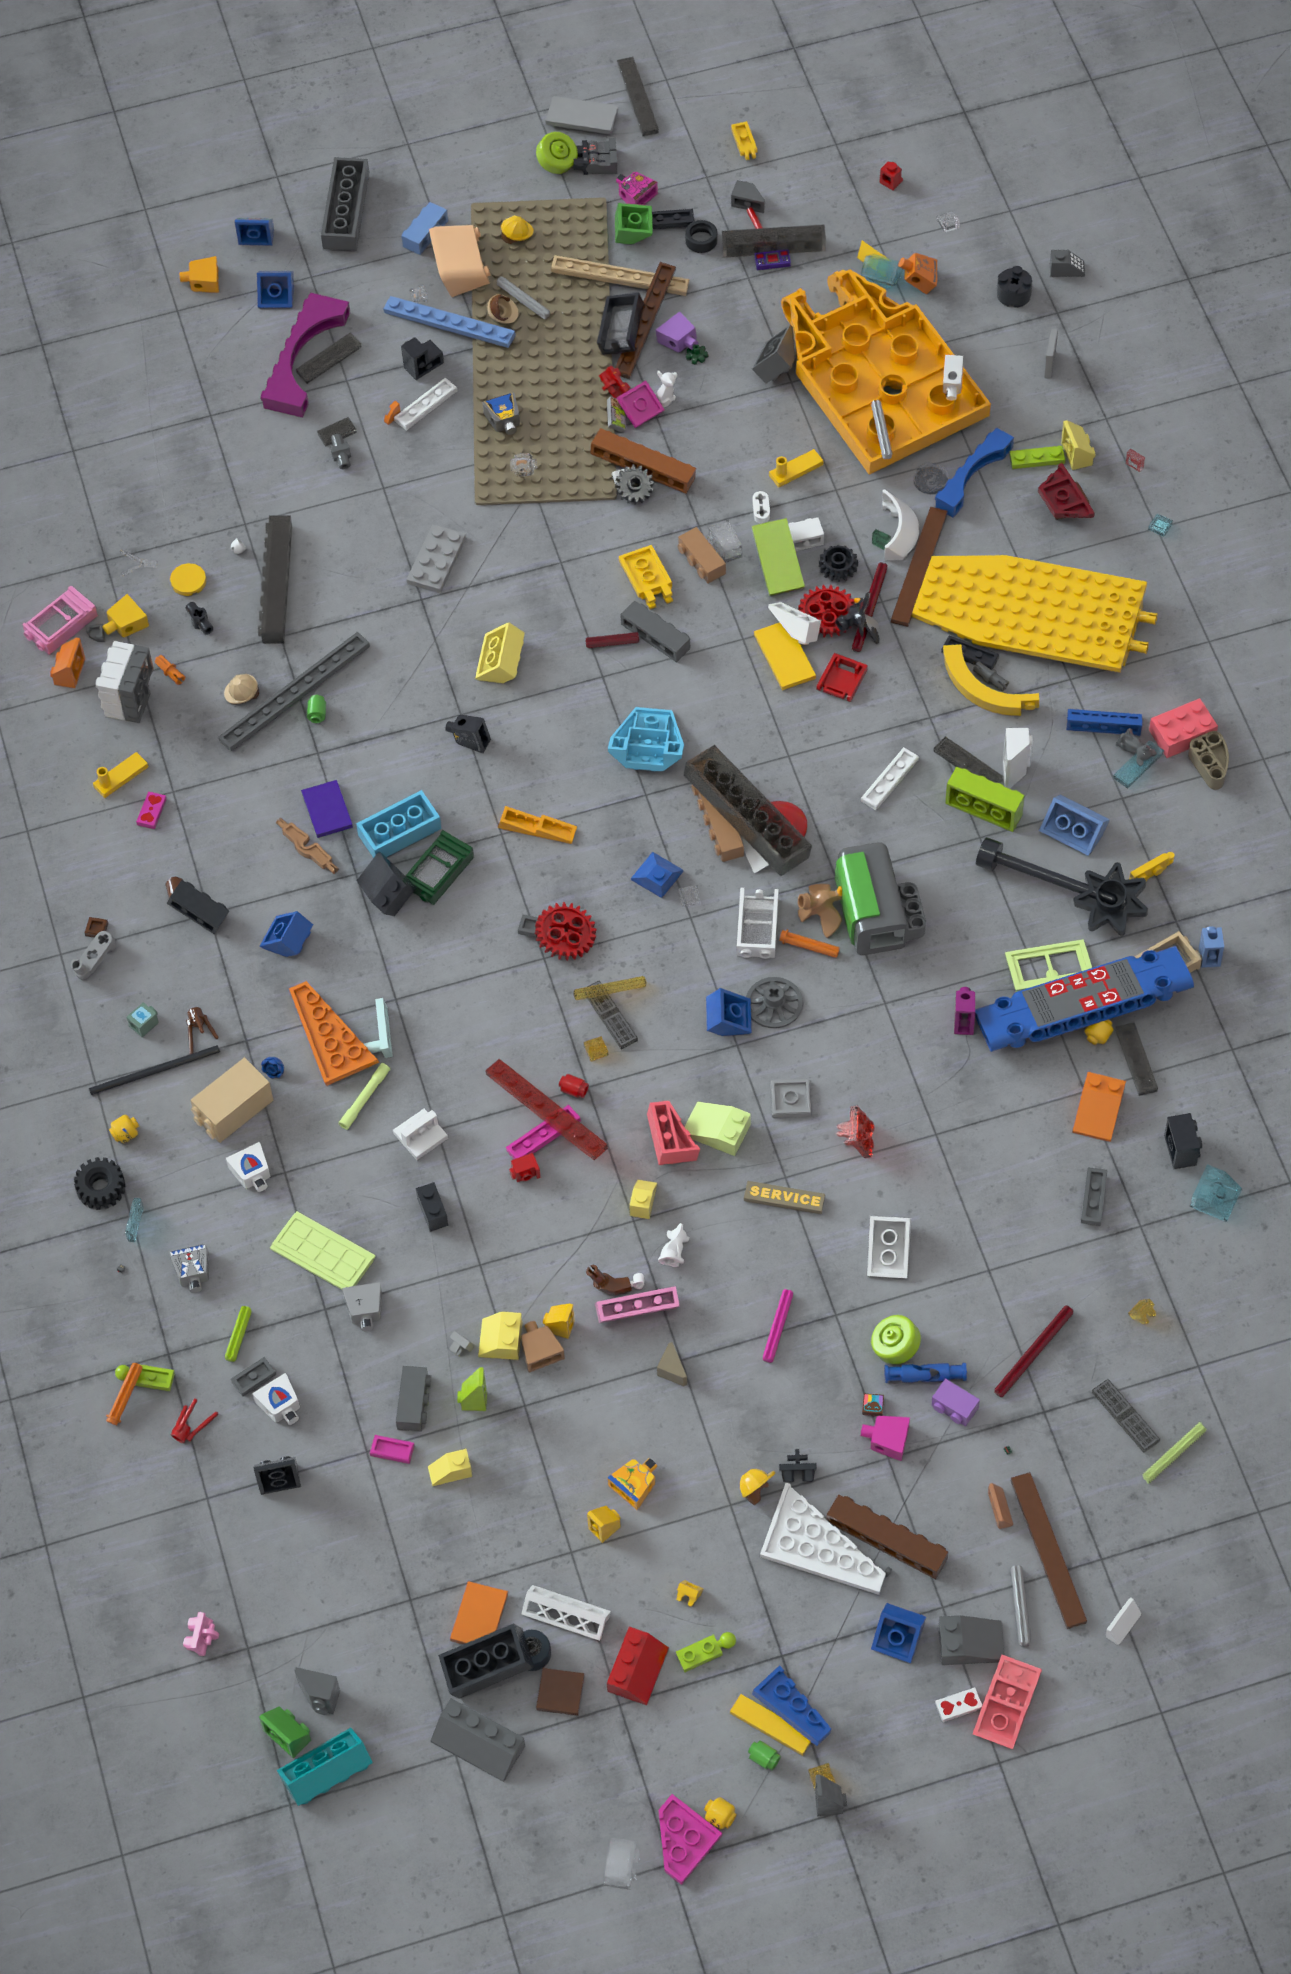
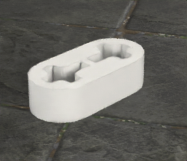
[753,491,770,524]

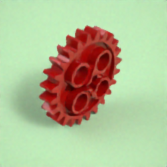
[798,585,855,638]
[534,902,597,961]

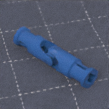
[884,1363,967,1383]

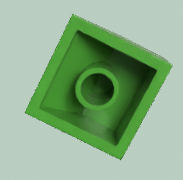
[615,203,652,244]
[259,1706,311,1759]

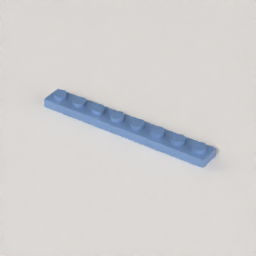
[383,296,516,348]

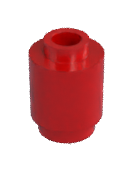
[559,1074,589,1098]

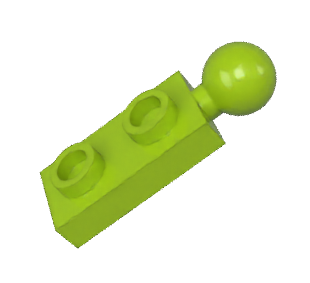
[115,1365,175,1391]
[676,1632,736,1672]

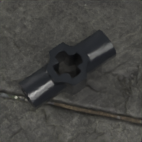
[185,602,213,635]

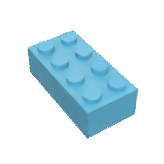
[356,790,442,858]

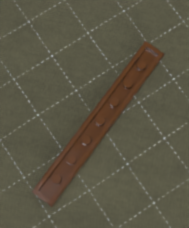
[615,262,676,379]
[891,507,948,627]
[1010,1472,1087,1629]

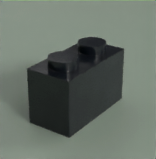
[416,1182,449,1232]

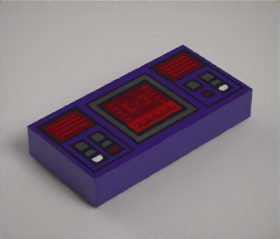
[754,250,791,270]

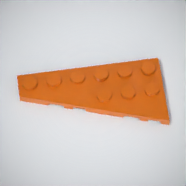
[289,981,380,1086]

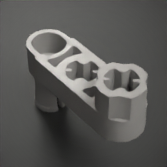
[70,931,116,980]

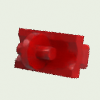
[599,365,631,398]

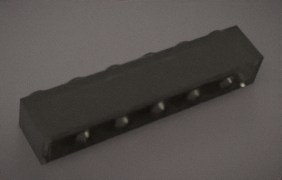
[722,225,826,258]

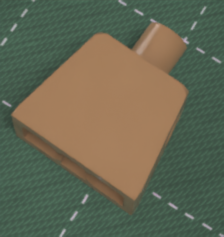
[521,1321,565,1372]

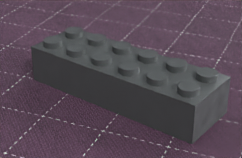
[321,157,369,251]

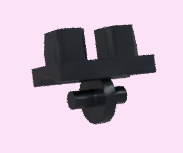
[779,1449,817,1482]

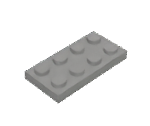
[407,524,466,593]

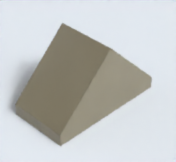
[657,1342,687,1386]

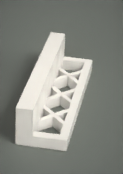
[521,1585,611,1641]

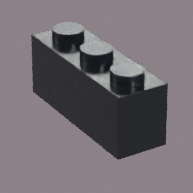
[167,880,229,935]

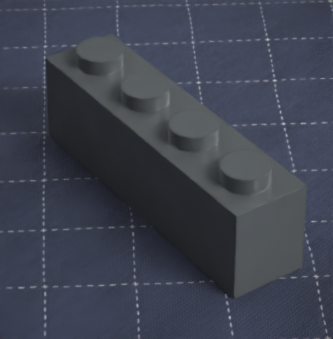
[621,600,691,663]

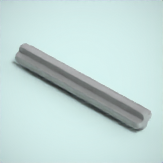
[497,276,550,319]
[871,400,892,460]
[1011,1565,1031,1646]

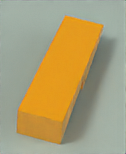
[498,806,577,844]

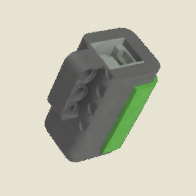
[835,842,926,955]

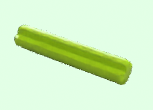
[225,1306,252,1362]

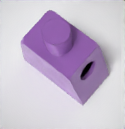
[656,312,698,352]

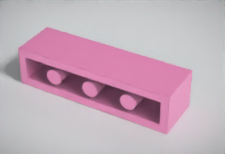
[595,1286,680,1323]

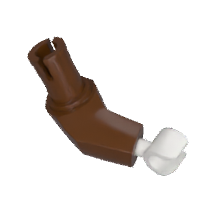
[586,1265,644,1295]

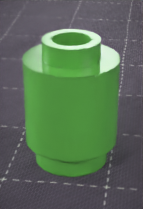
[307,695,326,723]
[748,1740,781,1770]

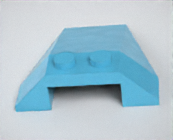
[608,707,684,771]

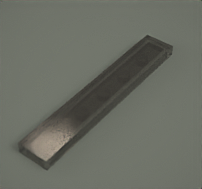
[617,57,659,136]

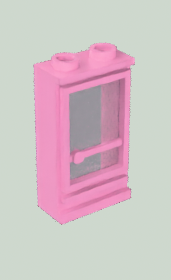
[22,586,98,655]

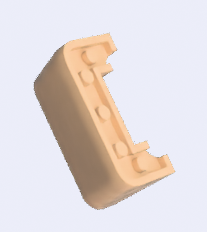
[429,225,491,298]

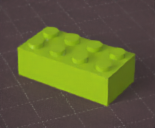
[945,767,1025,832]

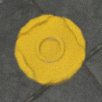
[170,563,207,596]

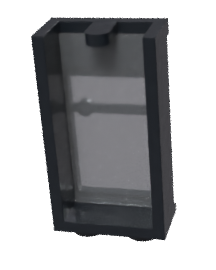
[597,292,645,355]

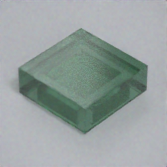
[872,529,891,550]

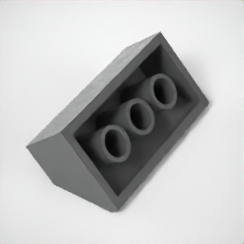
[431,1698,525,1782]

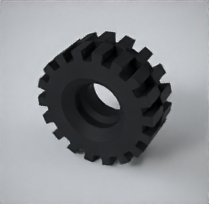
[74,1157,126,1210]

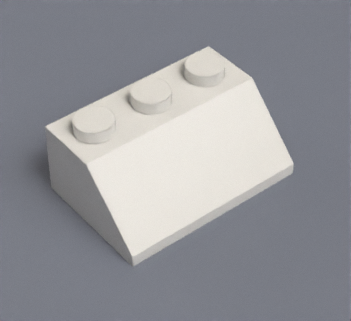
[1003,728,1033,789]

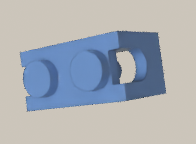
[1199,926,1224,968]

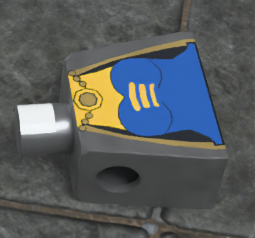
[482,392,520,435]

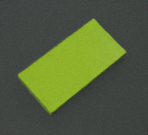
[751,518,805,596]

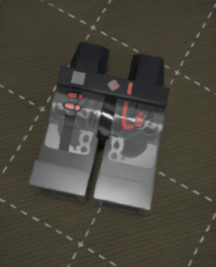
[574,138,617,175]

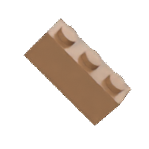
[677,527,726,583]

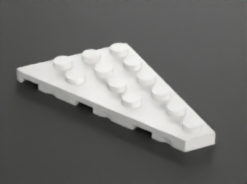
[760,1483,886,1595]

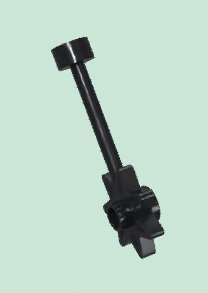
[976,837,1148,936]

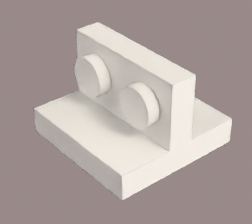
[393,1109,448,1160]

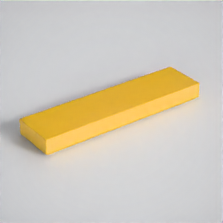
[730,1694,811,1756]

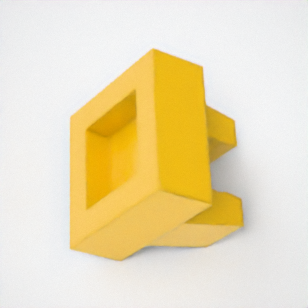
[676,1580,704,1607]

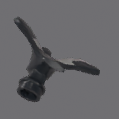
[835,592,880,644]

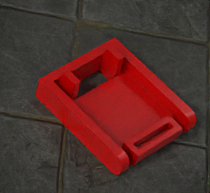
[816,653,868,702]

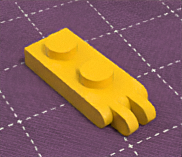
[731,121,758,160]
[1129,852,1175,881]

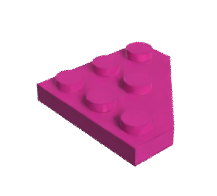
[659,1794,722,1885]

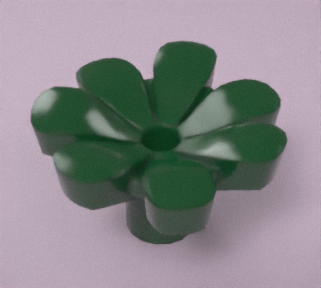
[686,344,709,365]

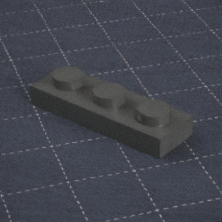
[1081,1167,1107,1226]

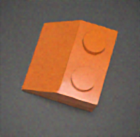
[50,638,85,688]

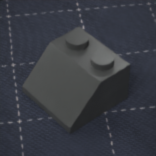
[295,1667,340,1715]

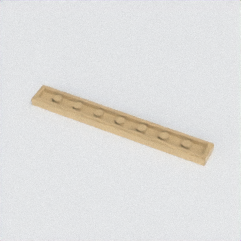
[551,255,689,296]

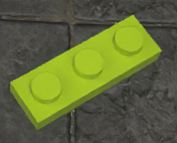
[1009,445,1065,469]

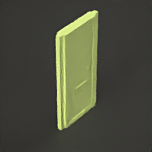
[270,1211,376,1290]

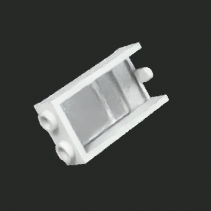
[737,888,778,959]

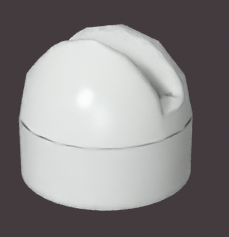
[231,538,247,554]

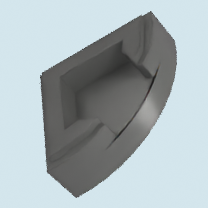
[85,624,105,642]

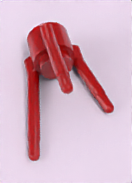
[170,1398,218,1443]

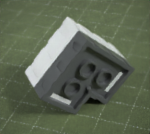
[96,641,154,723]

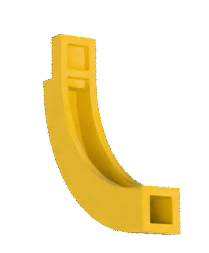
[943,645,1039,716]

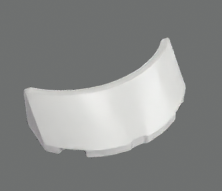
[882,490,919,560]

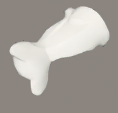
[655,371,677,407]
[658,1223,689,1267]

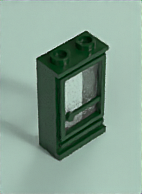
[405,830,474,905]

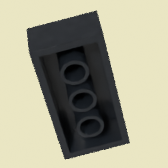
[438,1623,534,1699]

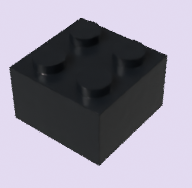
[1164,1113,1202,1169]

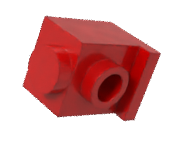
[879,161,903,191]
[509,1153,541,1182]

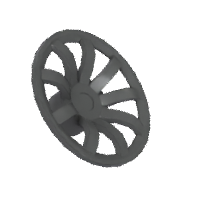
[746,977,803,1028]

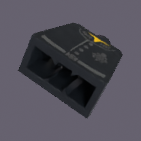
[445,714,491,753]

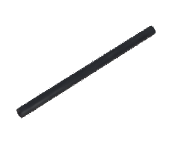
[89,1045,220,1095]

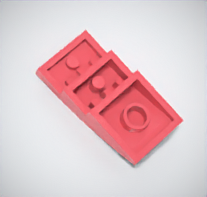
[973,1655,1042,1749]

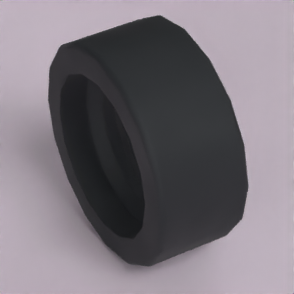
[685,220,717,253]

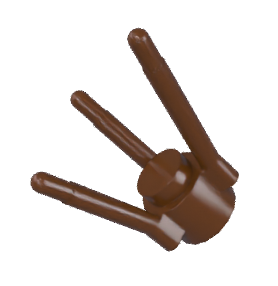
[186,1007,219,1054]

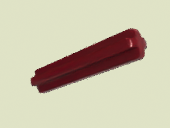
[585,632,639,648]

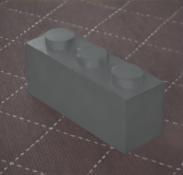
[396,1366,431,1431]

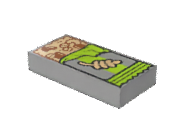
[607,396,626,433]

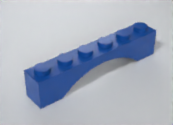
[935,427,1014,518]

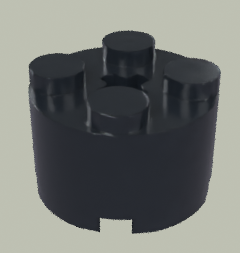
[997,266,1032,308]

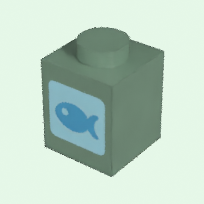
[126,1002,159,1037]

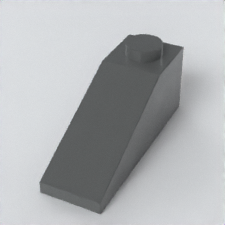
[815,1775,847,1816]

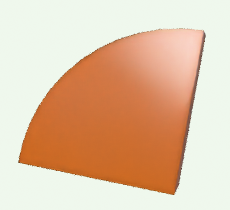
[384,401,401,425]

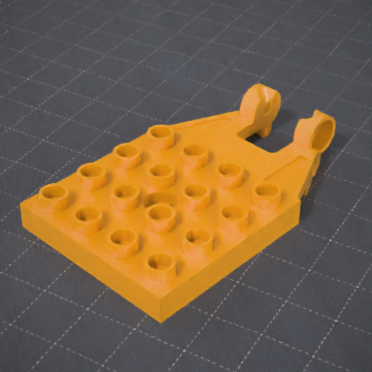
[781,269,991,475]

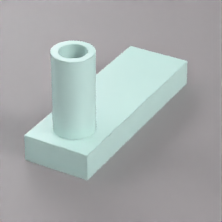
[363,998,393,1058]

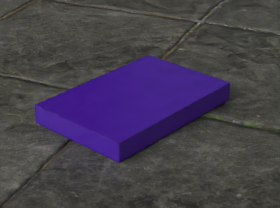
[301,780,353,838]

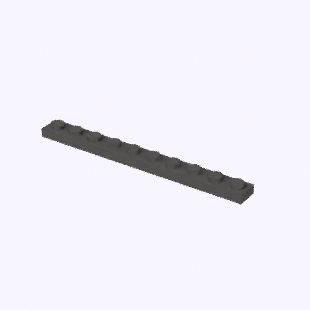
[218,632,370,752]

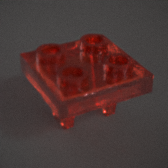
[836,1105,875,1158]

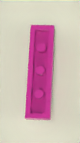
[506,1105,581,1159]

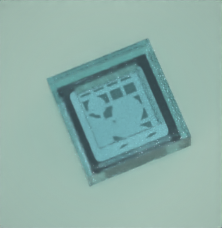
[1148,514,1173,537]

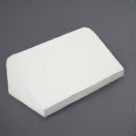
[1106,1598,1141,1645]

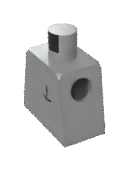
[342,1282,382,1332]

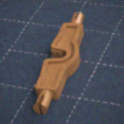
[276,818,339,874]

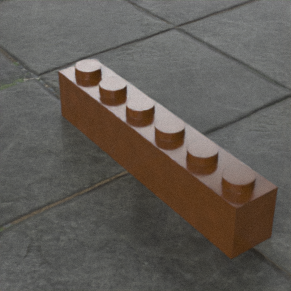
[826,1494,948,1580]

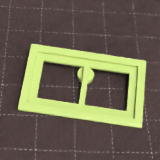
[1005,939,1092,992]

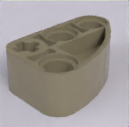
[1188,731,1229,790]

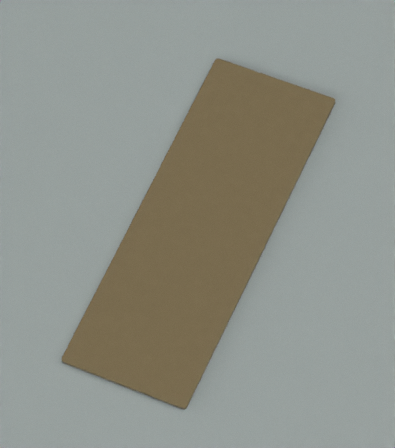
[471,198,617,505]

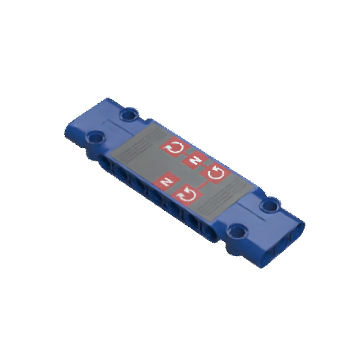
[975,946,1194,1052]

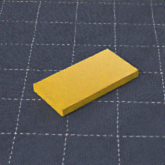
[754,622,816,690]

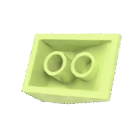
[685,1102,751,1156]

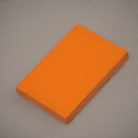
[450,1581,508,1644]

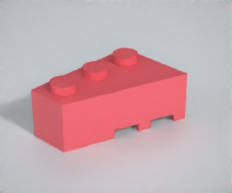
[647,1101,700,1165]

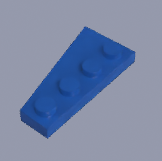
[752,1665,831,1746]

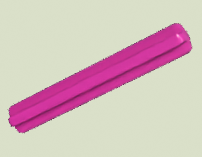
[763,1289,793,1363]

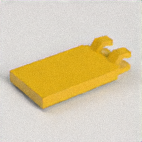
[618,545,673,609]

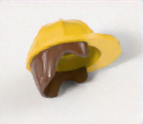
[501,215,534,244]
[740,1469,775,1505]

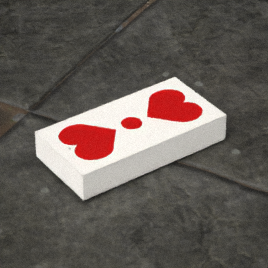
[935,1688,982,1722]

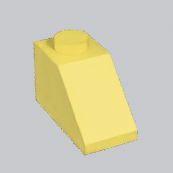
[630,1180,657,1219]
[428,1449,472,1486]

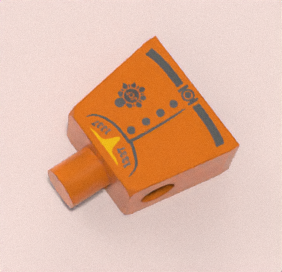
[898,253,937,294]

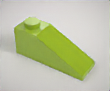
[457,1367,487,1411]

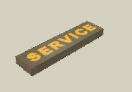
[744,1181,825,1214]

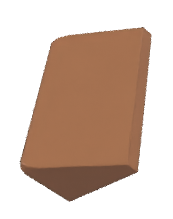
[988,1483,1013,1529]

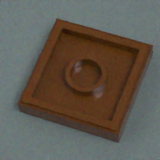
[536,1668,585,1716]

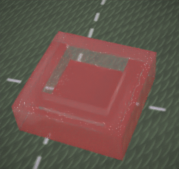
[1126,449,1145,472]

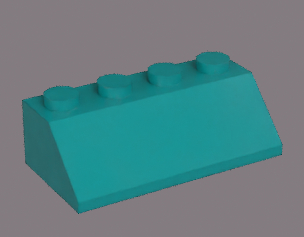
[277,1728,373,1806]

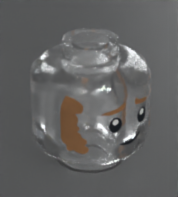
[510,453,537,477]

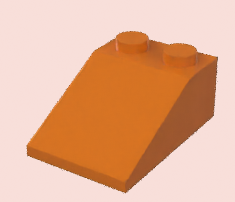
[1072,1072,1126,1142]

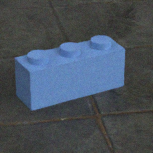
[401,202,448,255]

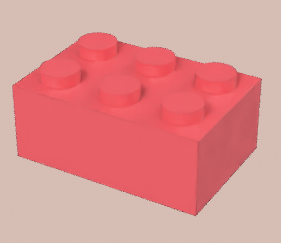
[1149,698,1218,758]

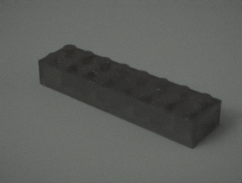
[684,744,812,876]

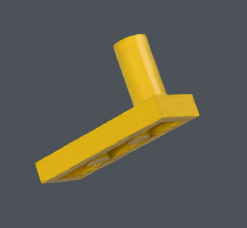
[769,449,824,488]
[93,752,148,798]

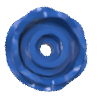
[261,1057,284,1078]

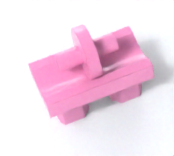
[183,1612,219,1656]

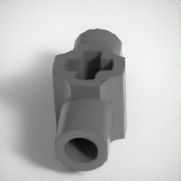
[330,434,351,469]

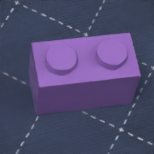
[931,1379,980,1426]

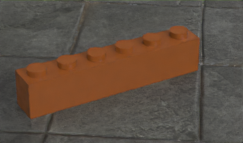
[590,428,696,494]

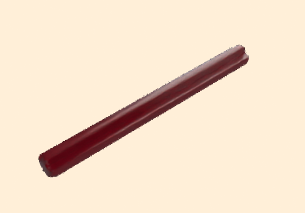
[852,562,888,652]
[994,1305,1073,1398]

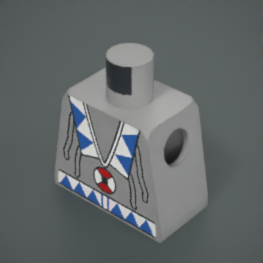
[169,1243,209,1293]

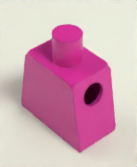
[860,1416,910,1461]

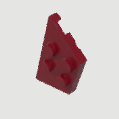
[1038,463,1095,518]

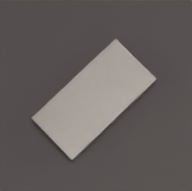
[545,96,618,135]

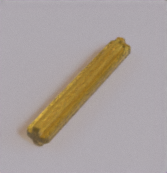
[573,976,647,1000]

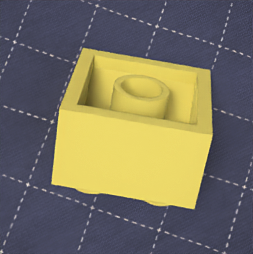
[1061,420,1096,470]
[478,1312,523,1360]

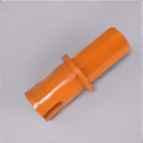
[154,655,185,685]

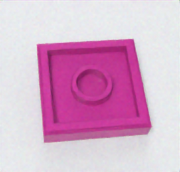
[616,380,665,428]

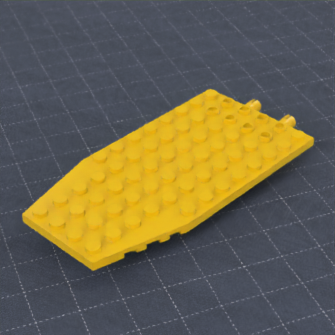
[912,555,1158,673]

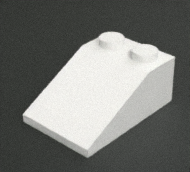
[867,1216,911,1278]

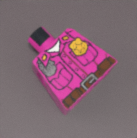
[616,172,658,205]

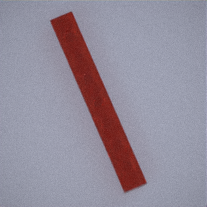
[485,1059,608,1160]

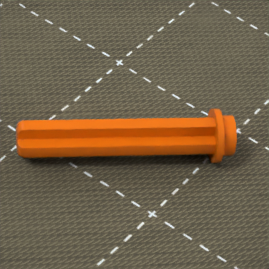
[779,929,840,958]
[106,1363,143,1426]

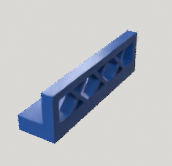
[1066,709,1142,736]

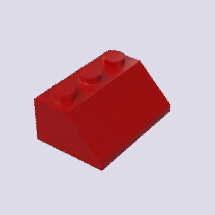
[607,1627,669,1705]

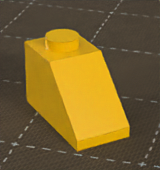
[543,1303,575,1339]
[587,1506,621,1543]

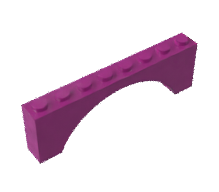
[260,293,351,418]

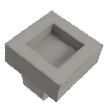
[449,1331,475,1356]

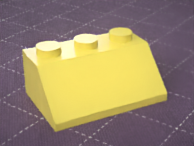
[475,622,525,683]

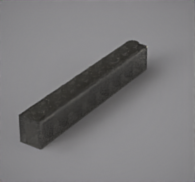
[258,515,292,644]

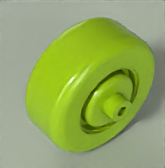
[536,132,578,174]
[871,1315,921,1365]

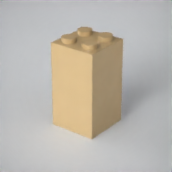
[190,1057,274,1143]

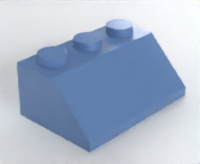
[1039,795,1110,856]

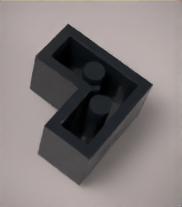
[401,337,444,380]

